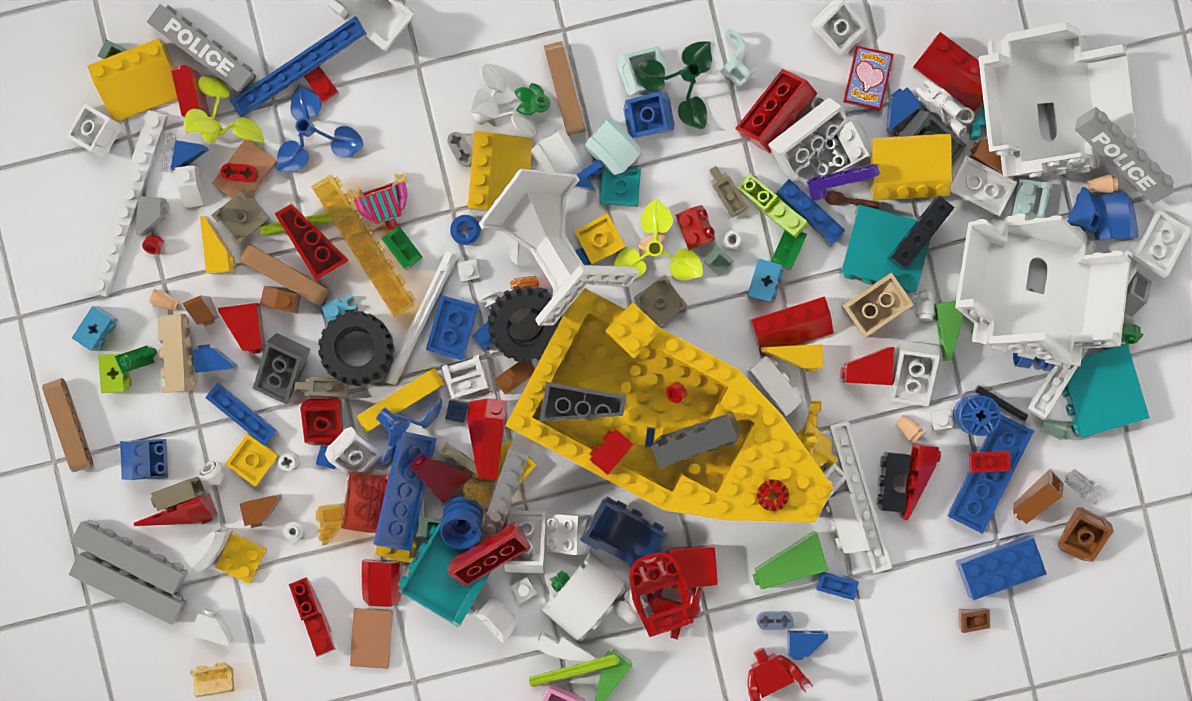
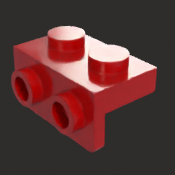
[675,205,715,250]

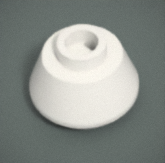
[199,461,224,485]

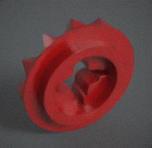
[757,479,789,512]

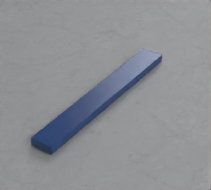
[230,16,367,117]

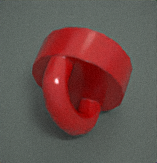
[142,235,164,255]
[666,382,688,404]

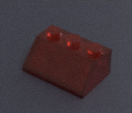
[341,471,389,533]

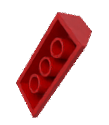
[913,32,984,112]
[735,69,818,154]
[749,296,834,356]
[448,523,531,587]

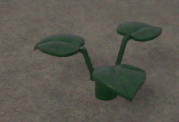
[634,41,712,129]

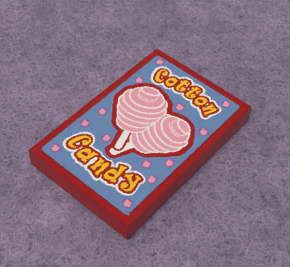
[843,46,894,111]

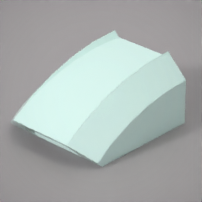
[618,46,671,96]
[585,118,640,175]

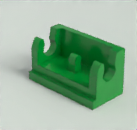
[381,227,423,270]
[770,230,807,270]

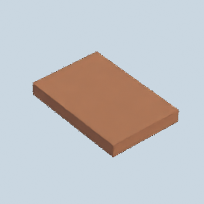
[212,139,277,198]
[350,608,393,669]

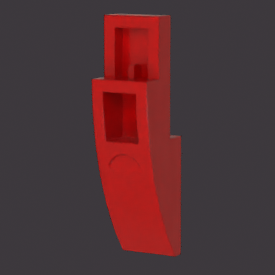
[289,577,336,657]

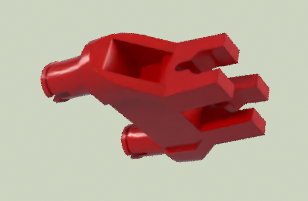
[646,587,703,640]

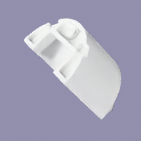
[325,0,415,52]
[541,552,626,641]

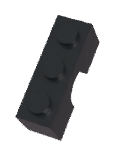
[876,452,911,513]

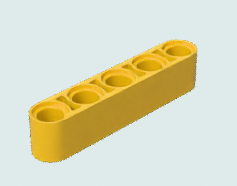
[356,368,445,433]

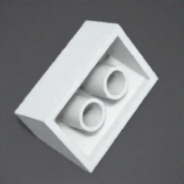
[747,355,802,416]
[825,490,870,554]

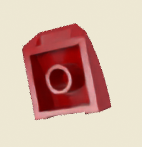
[300,398,343,446]
[361,559,402,607]

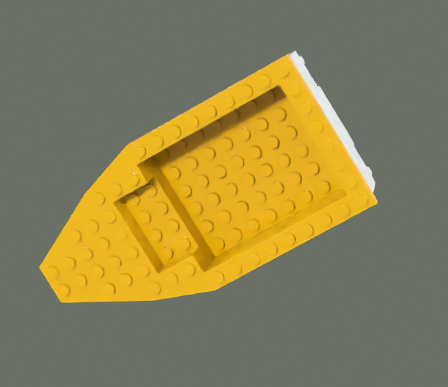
[505,288,834,523]

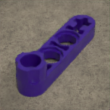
[807,164,880,200]

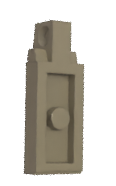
[709,166,749,218]
[294,377,348,399]
[439,443,480,480]

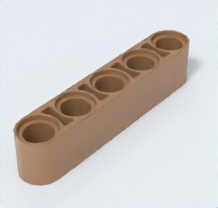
[544,41,586,136]
[240,244,330,306]
[42,378,93,472]

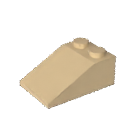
[841,273,914,338]

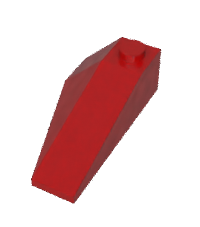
[467,398,508,481]
[901,443,941,521]
[133,493,218,526]

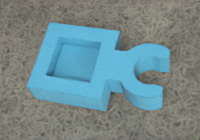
[321,295,358,322]

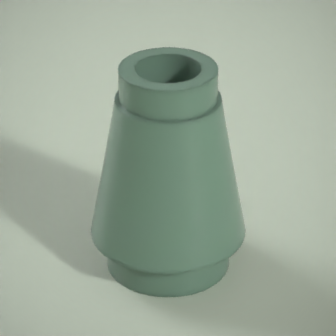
[1040,419,1071,440]

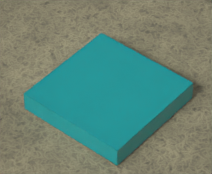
[600,166,641,207]

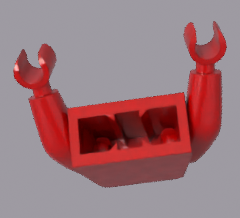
[747,648,813,701]

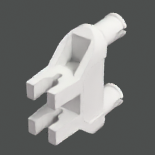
[915,79,967,137]

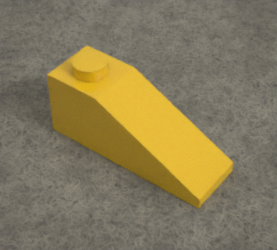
[200,216,236,274]
[761,344,824,372]

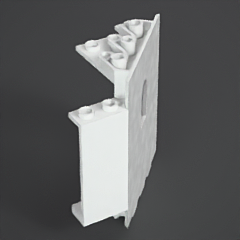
[979,22,1137,178]
[955,213,1130,367]

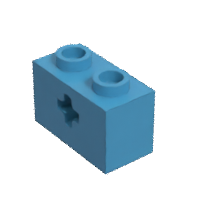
[747,259,783,303]
[72,306,117,351]

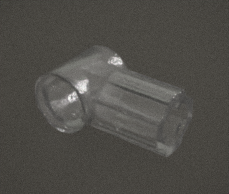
[1064,469,1106,506]

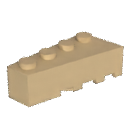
[158,314,197,393]

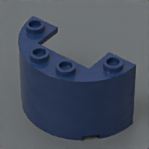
[580,496,668,567]

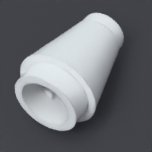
[916,292,936,321]

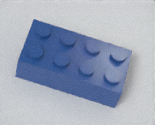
[956,535,1047,600]

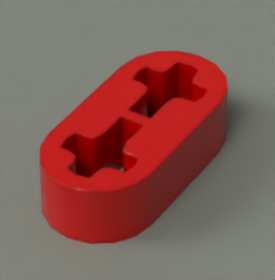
[220,163,258,183]

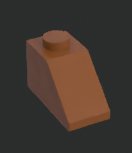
[260,286,301,313]
[183,295,220,327]
[494,360,535,395]
[240,494,282,528]

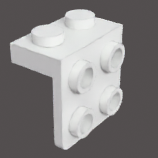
[545,513,590,555]

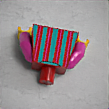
[349,172,408,231]

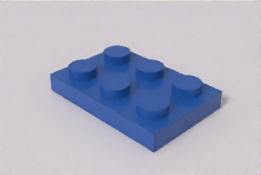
[426,295,479,361]

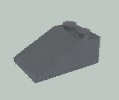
[898,109,967,165]
[253,333,311,405]

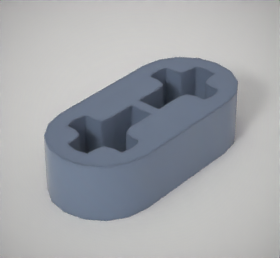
[756,611,793,630]

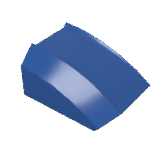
[623,91,675,138]
[1094,192,1138,241]

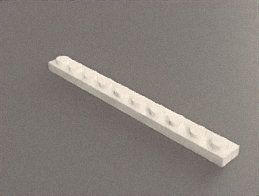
[88,110,168,297]
[1027,250,1141,420]

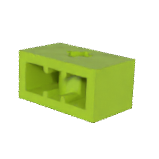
[98,353,132,394]

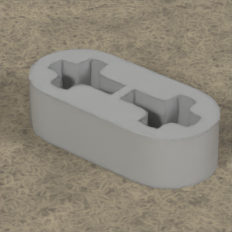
[447,132,472,167]

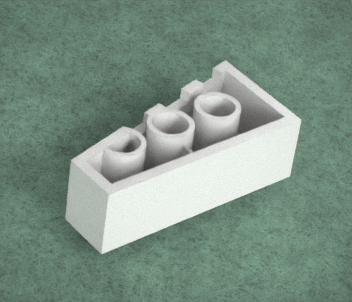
[768,98,848,180]

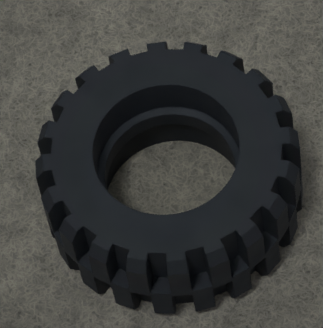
[487,286,562,363]
[318,311,394,386]

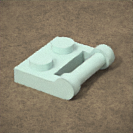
[1011,178,1053,220]

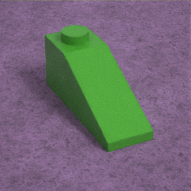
[934,300,963,361]
[595,648,632,701]

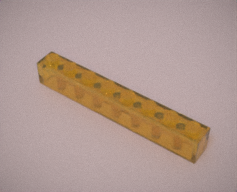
[311,174,416,318]

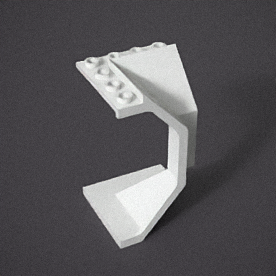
[479,169,640,325]

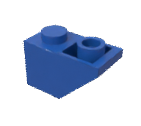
[1067,187,1103,234]

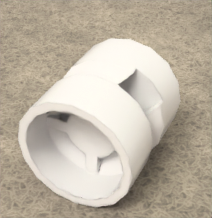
[613,588,649,625]

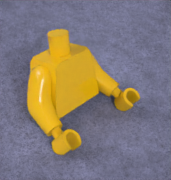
[797,401,838,467]

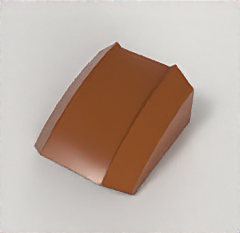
[1058,507,1114,562]

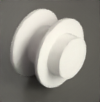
[481,290,499,309]

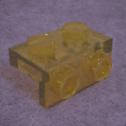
[190,663,234,697]

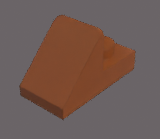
[959,608,990,633]

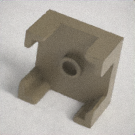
[211,188,270,245]
[634,275,688,327]

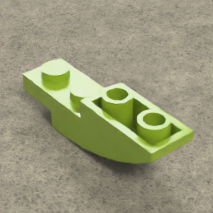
[737,174,808,238]

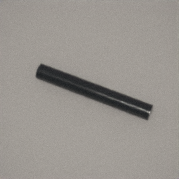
[974,385,1028,421]

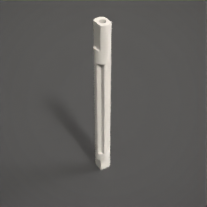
[384,251,458,386]

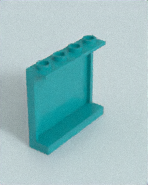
[839,205,931,295]
[1061,344,1150,438]
[397,523,491,627]

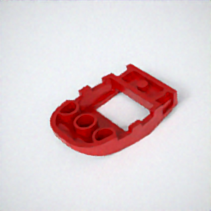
[629,552,694,637]

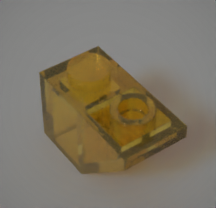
[462,477,495,503]
[316,502,346,545]

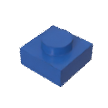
[316,446,336,469]

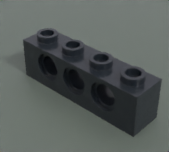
[887,195,955,270]

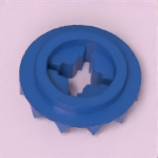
[450,215,481,245]

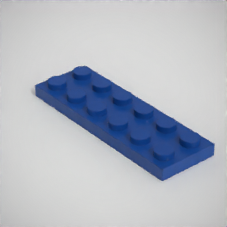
[947,414,1034,534]
[373,431,437,551]

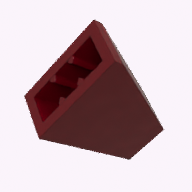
[409,454,471,503]

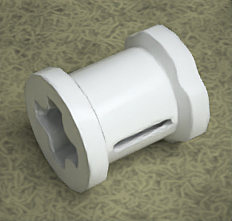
[278,453,299,471]

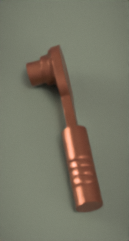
[825,191,880,210]

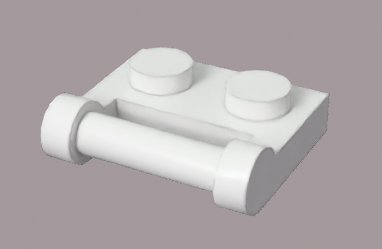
[442,355,489,399]

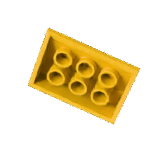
[87,38,177,122]
[468,131,533,212]
[869,134,952,201]

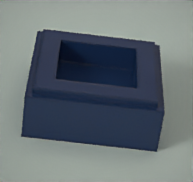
[445,400,468,423]
[644,426,655,448]

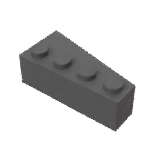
[539,382,626,422]
[651,412,741,468]

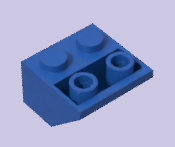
[120,439,168,480]

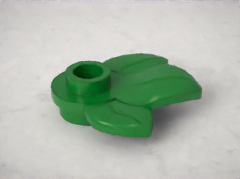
[514,83,550,115]

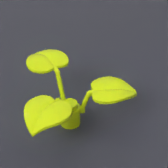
[184,76,265,143]
[614,199,703,281]

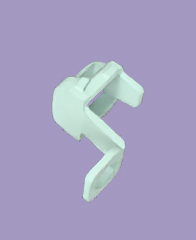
[720,28,757,86]

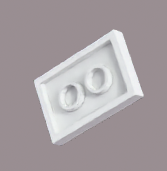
[951,156,1018,217]
[1131,210,1192,278]

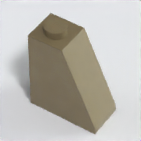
[151,476,206,511]

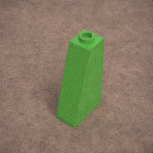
[753,531,828,590]

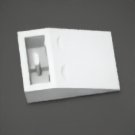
[809,119,872,177]

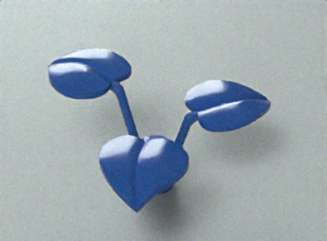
[276,85,363,173]
[376,398,443,466]

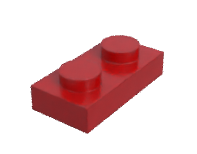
[303,66,339,103]
[969,451,1010,473]

